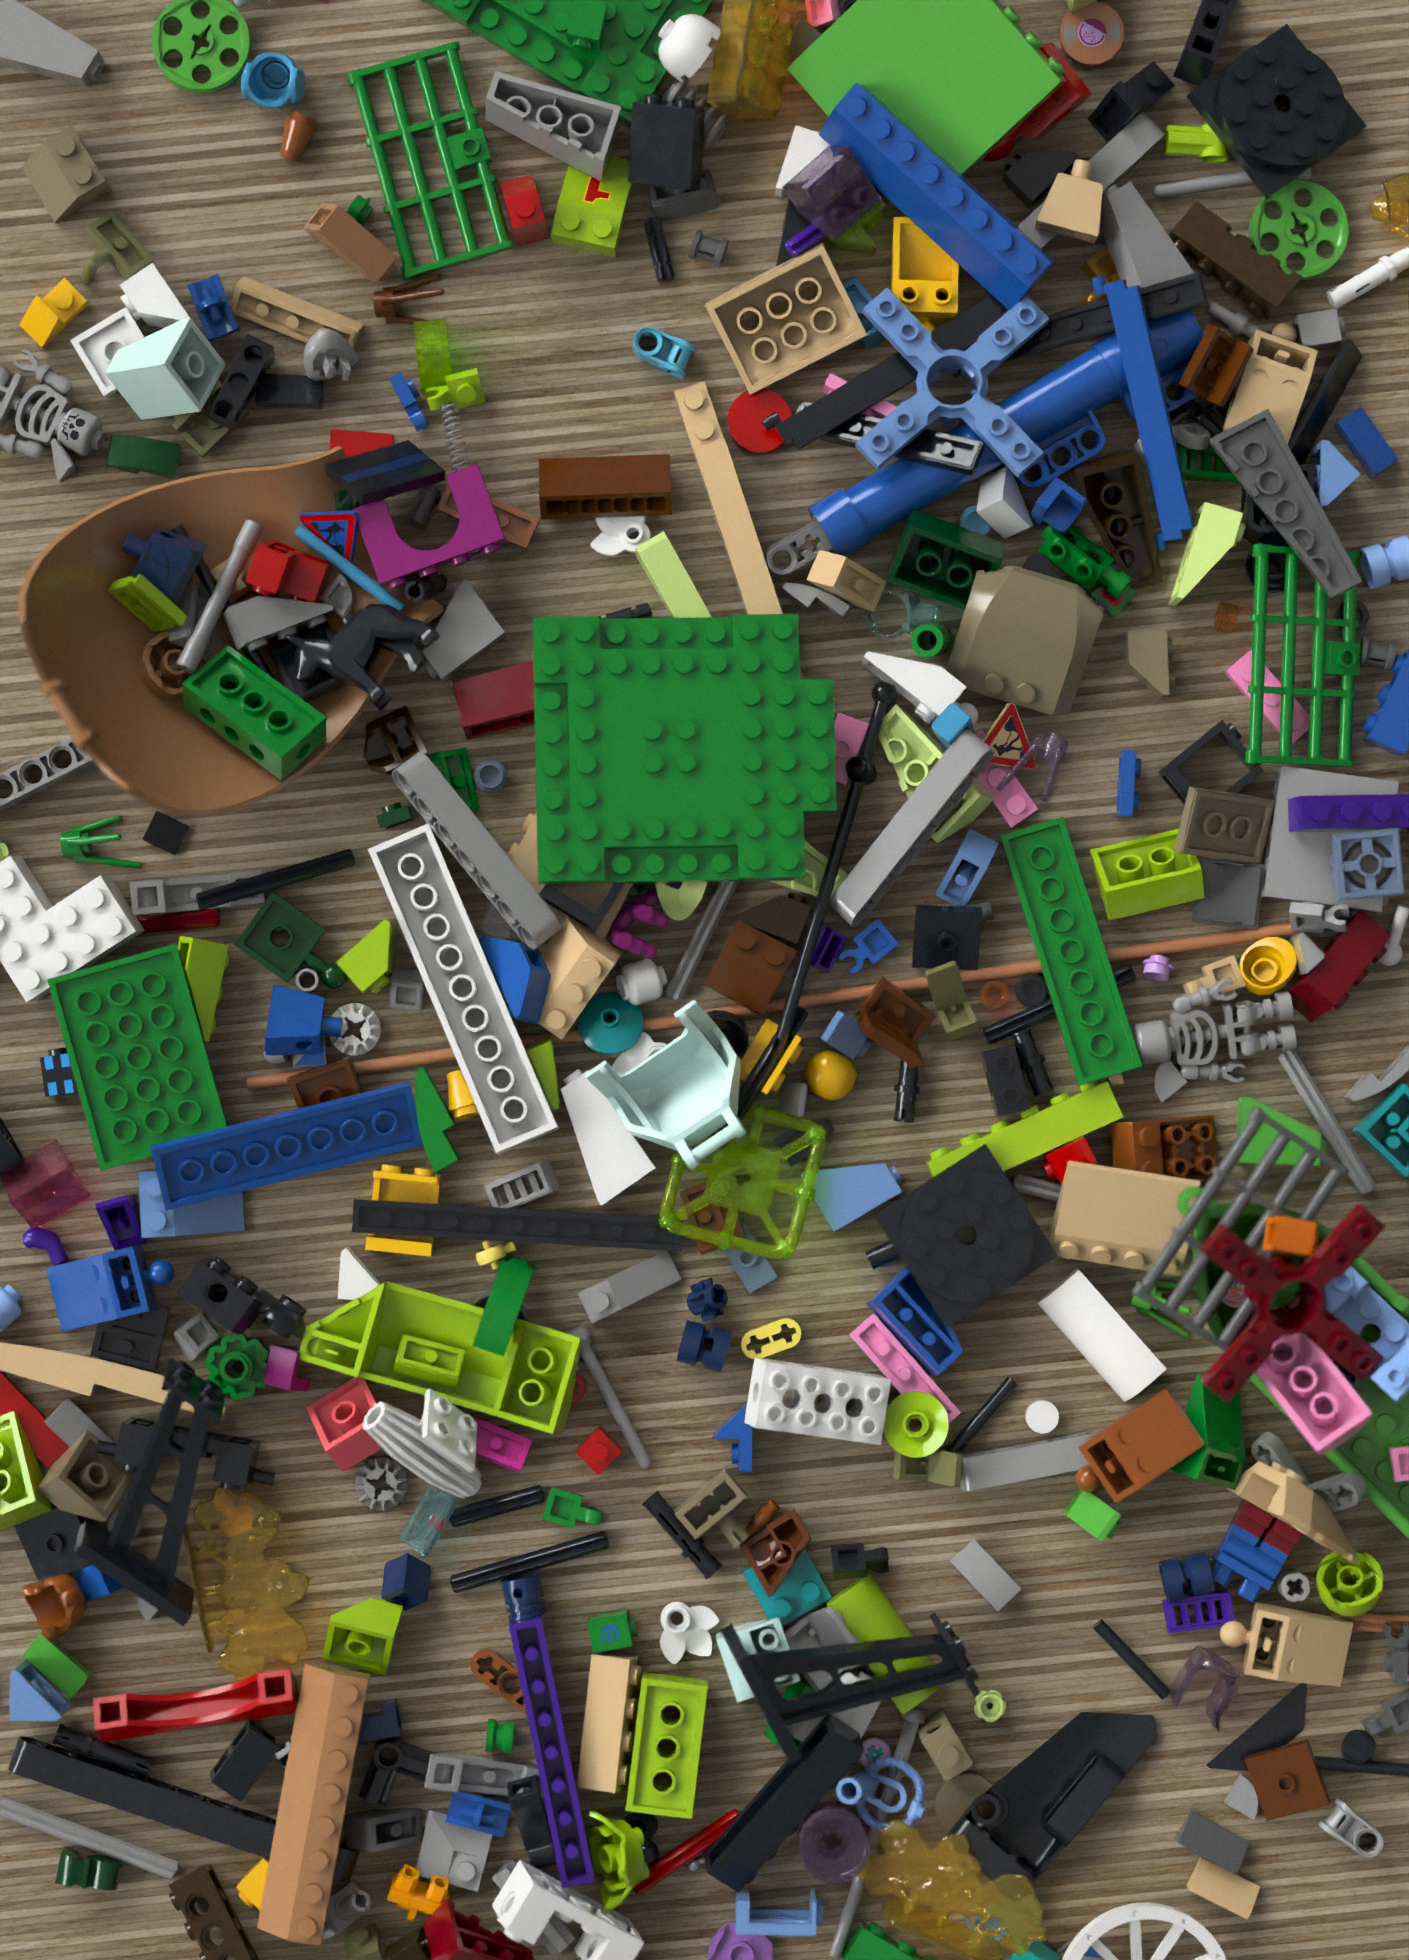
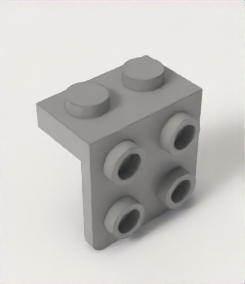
[784,1607,862,1692]

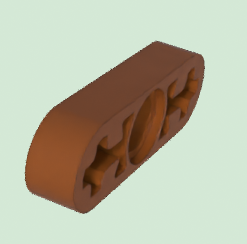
[471,1648,527,1715]

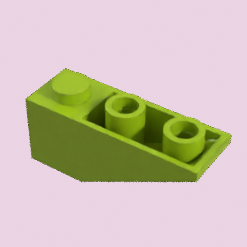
[178,936,229,1042]

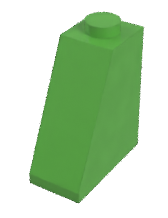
[1237,1097,1326,1166]

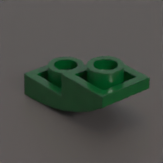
[106,434,181,479]

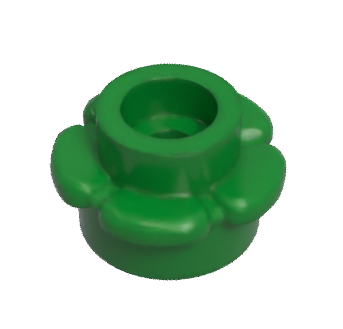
[347,195,373,225]

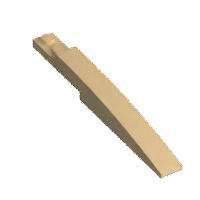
[674,381,804,679]
[0,1342,228,1421]

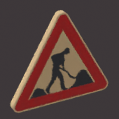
[982,703,1037,770]

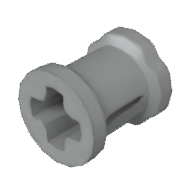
[1276,1569,1310,1602]

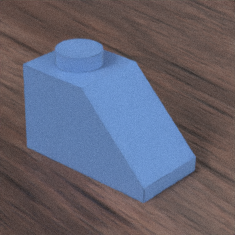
[935,828,999,907]
[819,1010,872,1060]

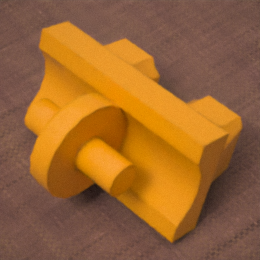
[387,1865,450,1922]

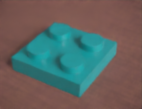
[742,1549,832,1626]

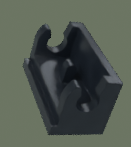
[210,1720,280,1802]

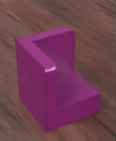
[263,1345,311,1391]

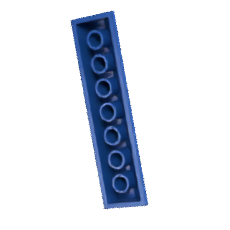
[819,83,1056,310]

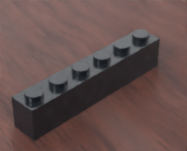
[704,1714,864,1893]

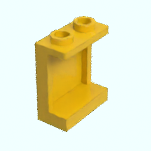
[365,1164,441,1257]

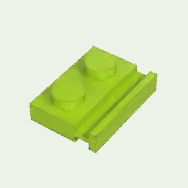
[108,574,187,633]

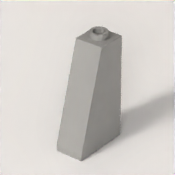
[0,0,103,87]
[1100,181,1194,288]

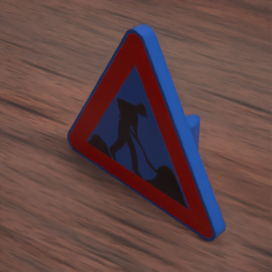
[299,510,359,564]

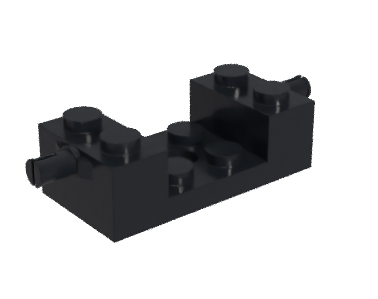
[96,1417,275,1490]

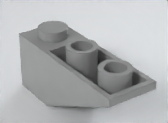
[222,596,334,652]

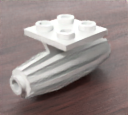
[362,1388,481,1499]

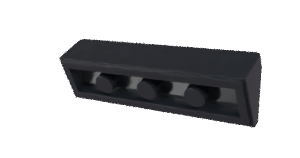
[1288,339,1362,464]

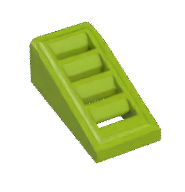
[527,1036,560,1110]

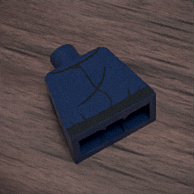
[121,527,207,605]

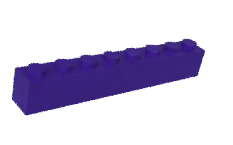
[509,1615,595,1888]

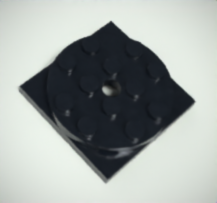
[1187,24,1367,199]
[874,1144,1058,1328]

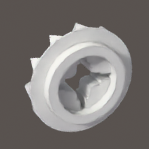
[330,1003,381,1055]

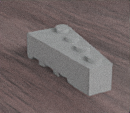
[485,71,621,182]

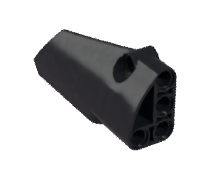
[944,1712,1158,1902]

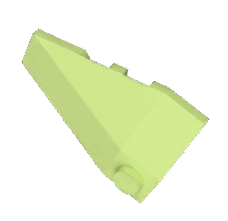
[878,704,995,843]

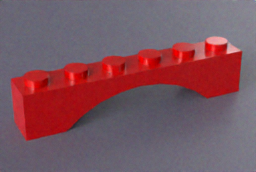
[93,1668,298,1742]

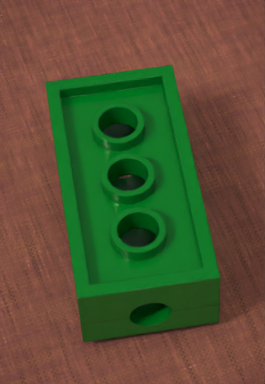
[182,645,327,781]

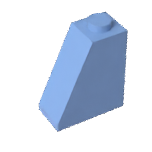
[800,1163,903,1232]

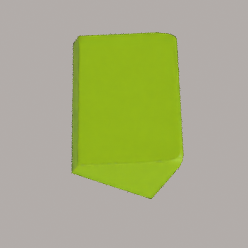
[393,1333,467,1388]

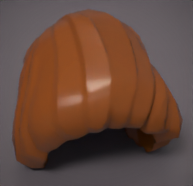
[22,1574,87,1641]

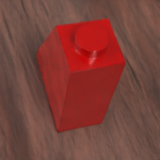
[500,175,548,247]

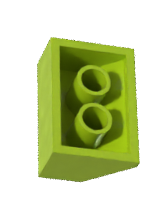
[1090,829,1205,921]

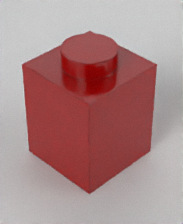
[575,1425,623,1475]

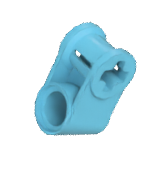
[633,326,697,379]

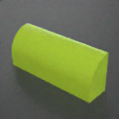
[826,1572,942,1715]

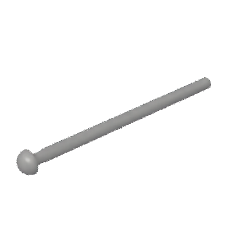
[829,1707,925,1959]

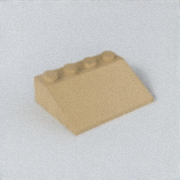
[705,243,867,395]
[1050,1161,1200,1276]

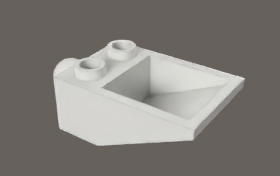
[861,651,978,726]

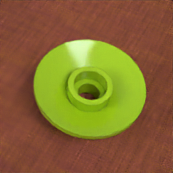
[883,1391,949,1458]

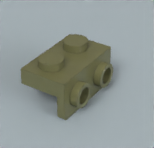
[172,380,250,459]

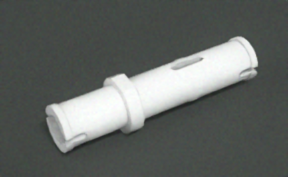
[1326,244,1409,310]

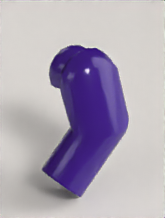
[22,1227,68,1266]

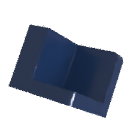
[381,1553,431,1611]

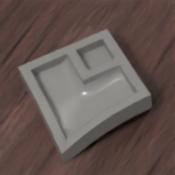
[416,1810,494,1892]

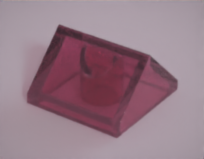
[1,1140,90,1228]

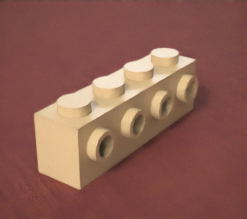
[577,1652,641,1793]

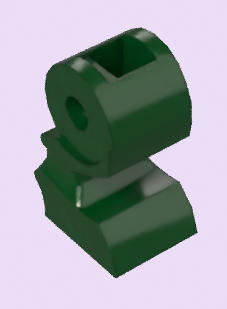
[55,1847,122,1891]

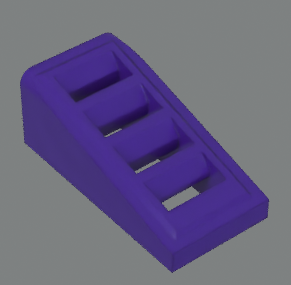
[1162,1589,1235,1633]

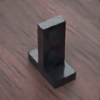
[1088,61,1175,142]

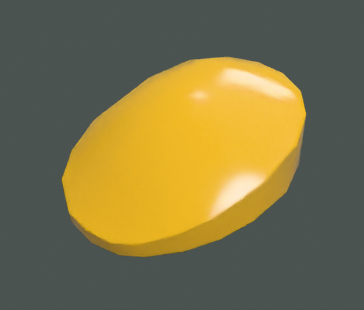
[1239,937,1297,995]

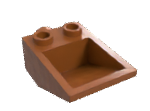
[1075,1387,1205,1503]

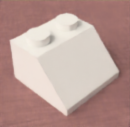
[120,263,189,329]

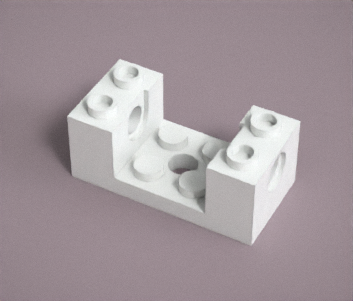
[492,1860,645,1960]

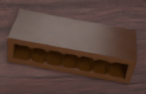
[539,454,672,520]

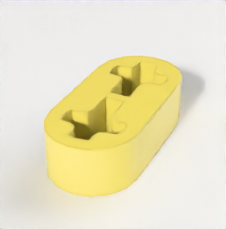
[741,1318,801,1359]

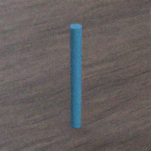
[294,525,406,612]

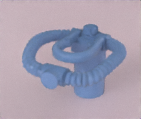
[836,1757,927,1836]

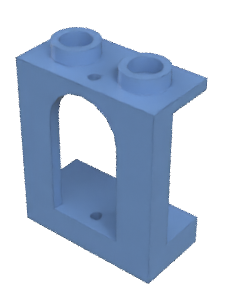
[735,1887,823,1936]

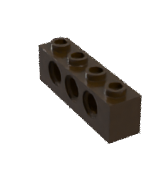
[169,1864,259,1960]

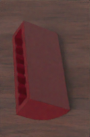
[452,661,535,740]

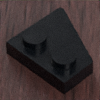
[90,1307,171,1371]

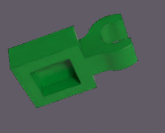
[542,1486,604,1528]

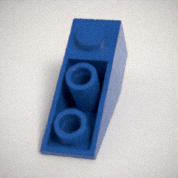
[1363,649,1409,757]

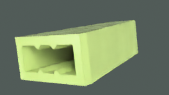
[635,531,712,618]

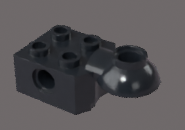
[1241,464,1315,593]
[177,1257,307,1339]

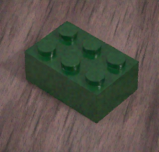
[886,509,1004,610]

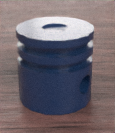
[501,1572,547,1621]

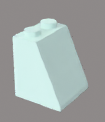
[105,317,226,420]

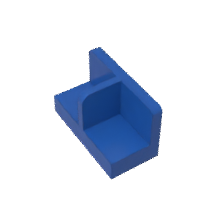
[1030,476,1087,533]

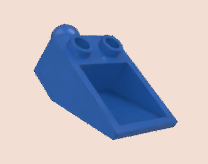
[46,1243,174,1332]

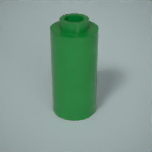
[911,623,953,657]

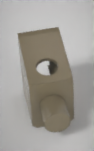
[917,1709,975,1782]

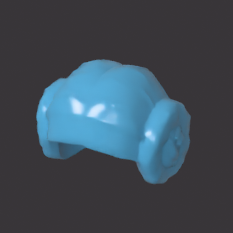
[241,52,306,110]

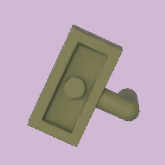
[80,211,154,285]

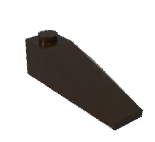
[1074,450,1163,590]

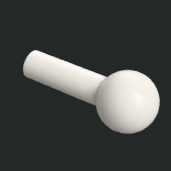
[1378,904,1409,966]

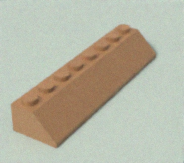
[257,1662,371,1946]

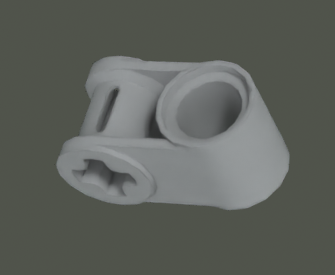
[1318,1797,1384,1858]

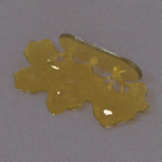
[184,1486,310,1681]
[857,1820,1047,1960]

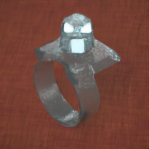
[865,591,938,638]

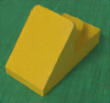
[19,278,89,348]

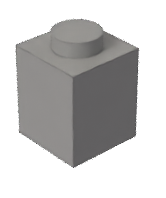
[1292,308,1345,350]

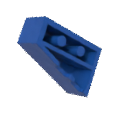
[865,1266,963,1376]

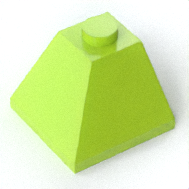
[322,1598,403,1676]

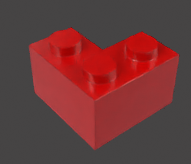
[245,539,333,603]

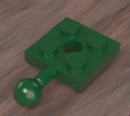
[234,891,347,989]

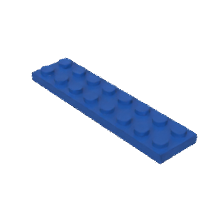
[150,1081,423,1211]

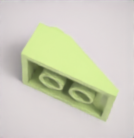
[1169,502,1245,607]

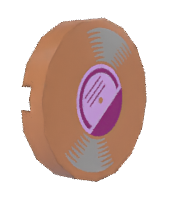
[1059,1,1124,68]

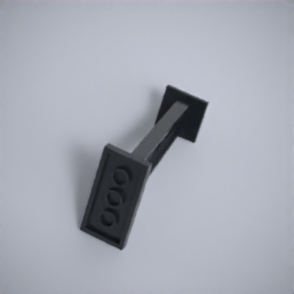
[74,1358,225,1627]
[720,1612,980,1764]

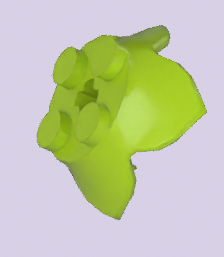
[586,1811,649,1911]

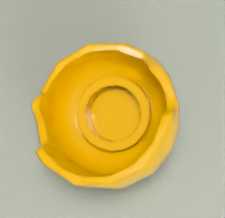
[803,1050,857,1101]

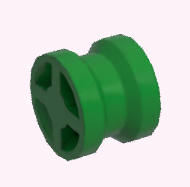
[485,1718,515,1754]

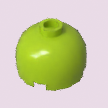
[1316,1549,1384,1617]

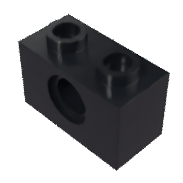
[980,1044,1030,1116]

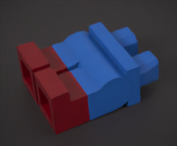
[1211,1500,1303,1602]

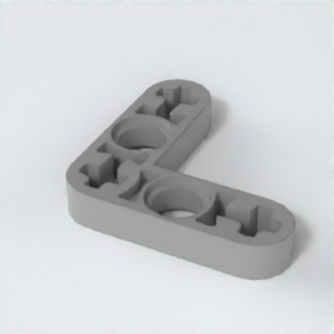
[1251,1432,1367,1513]

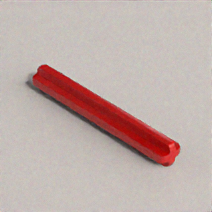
[632,1809,740,1895]

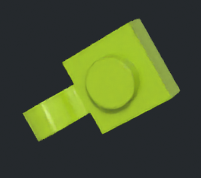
[425,368,486,411]

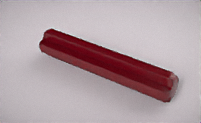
[136,909,220,933]

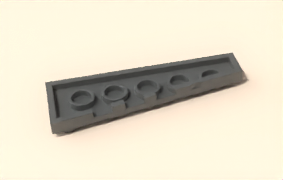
[1209,409,1362,599]

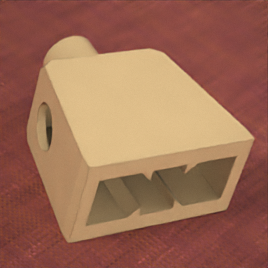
[1034,159,1103,244]

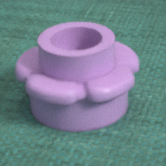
[1142,955,1174,982]

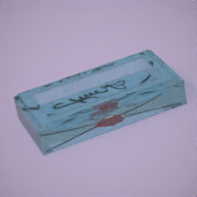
[399,1484,460,1556]

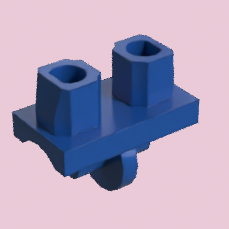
[187,274,239,342]
[446,1790,511,1838]

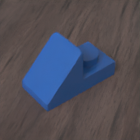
[713,1403,752,1472]

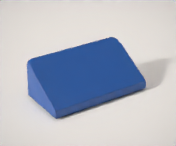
[1334,407,1398,479]

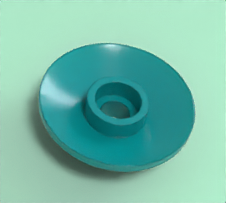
[578,992,644,1055]

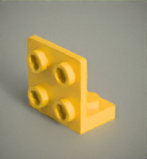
[740,1018,804,1095]

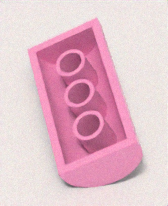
[1255,1310,1372,1455]

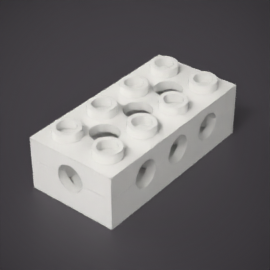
[744,1357,891,1445]

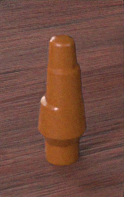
[741,1499,780,1541]

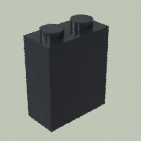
[628,94,705,189]

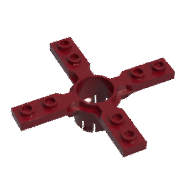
[1200,1203,1386,1403]

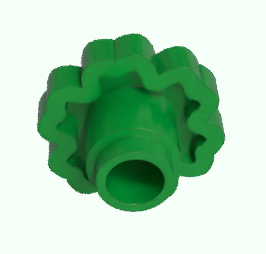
[205,1333,270,1400]

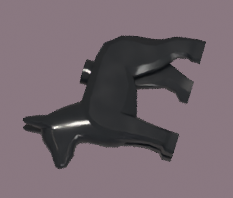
[284,604,440,711]

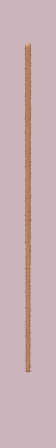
[247,922,1311,1091]

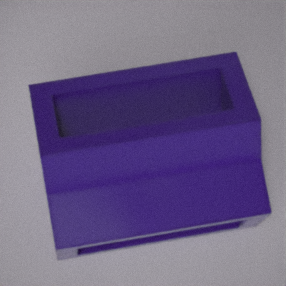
[810,924,847,974]

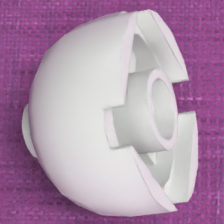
[658,14,721,83]

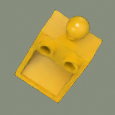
[890,217,959,333]

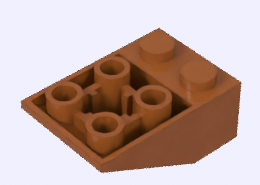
[1110,1115,1218,1182]

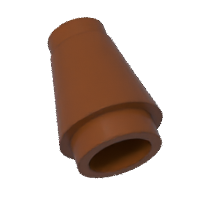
[280,111,316,163]

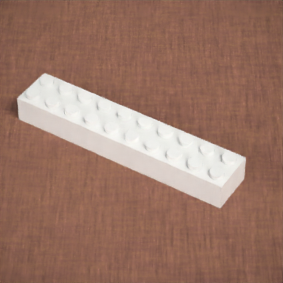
[368,824,559,1155]

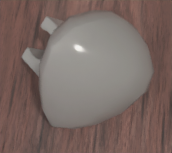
[303,328,359,381]

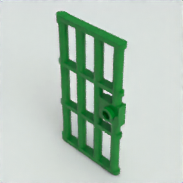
[347,42,516,281]
[1245,543,1362,767]

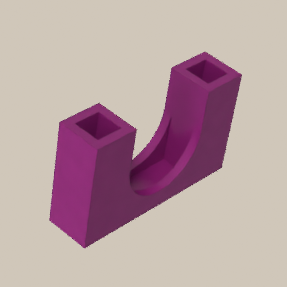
[353,464,506,590]

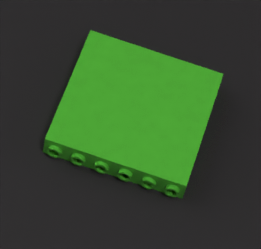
[787,0,1067,177]

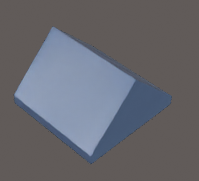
[1310,440,1360,509]
[9,1659,73,1721]

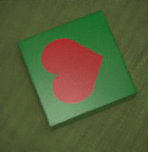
[1090,584,1136,618]

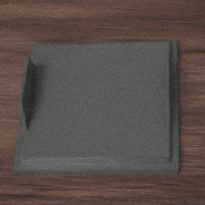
[1192,857,1265,930]

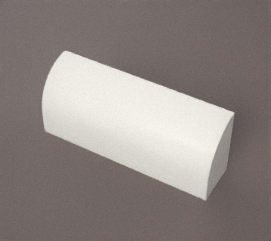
[1037,1268,1166,1402]

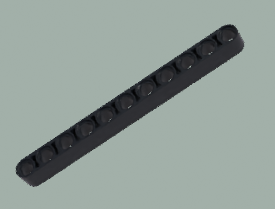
[8,1736,360,1883]

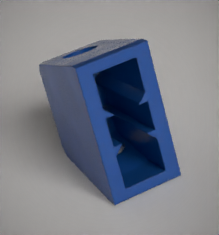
[265,985,343,1056]

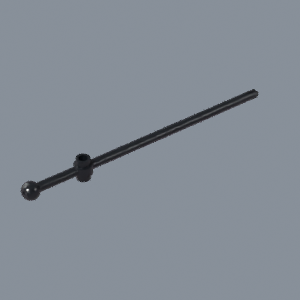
[771,682,897,1058]

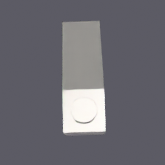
[578,1251,682,1323]

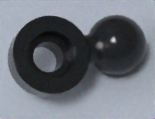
[624,1812,659,1866]

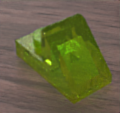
[826,196,886,254]

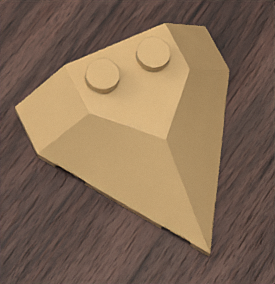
[1226,1461,1359,1565]

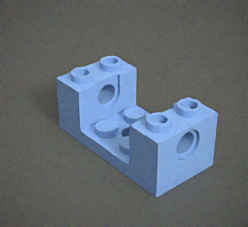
[1324,1266,1409,1405]

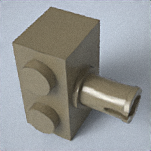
[674,1468,750,1548]

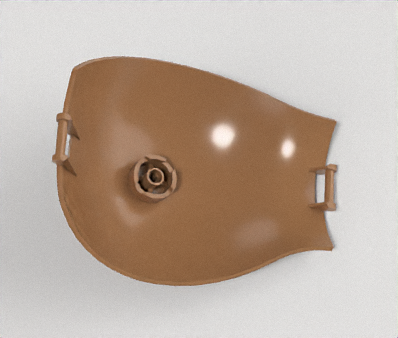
[18,446,443,816]

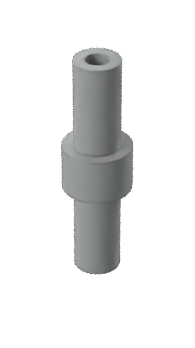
[1207,301,1267,339]

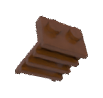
[855,977,936,1068]

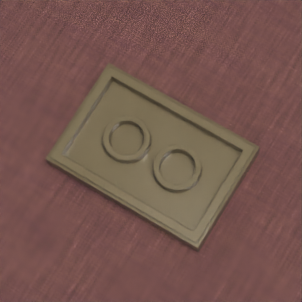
[1174,787,1275,864]

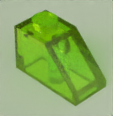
[413,319,453,394]

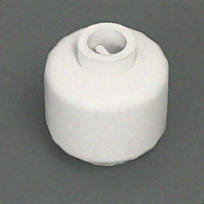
[616,958,667,1005]

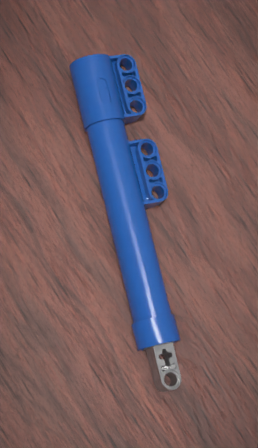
[764,310,1203,575]

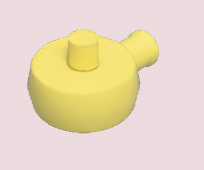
[475,1240,517,1270]

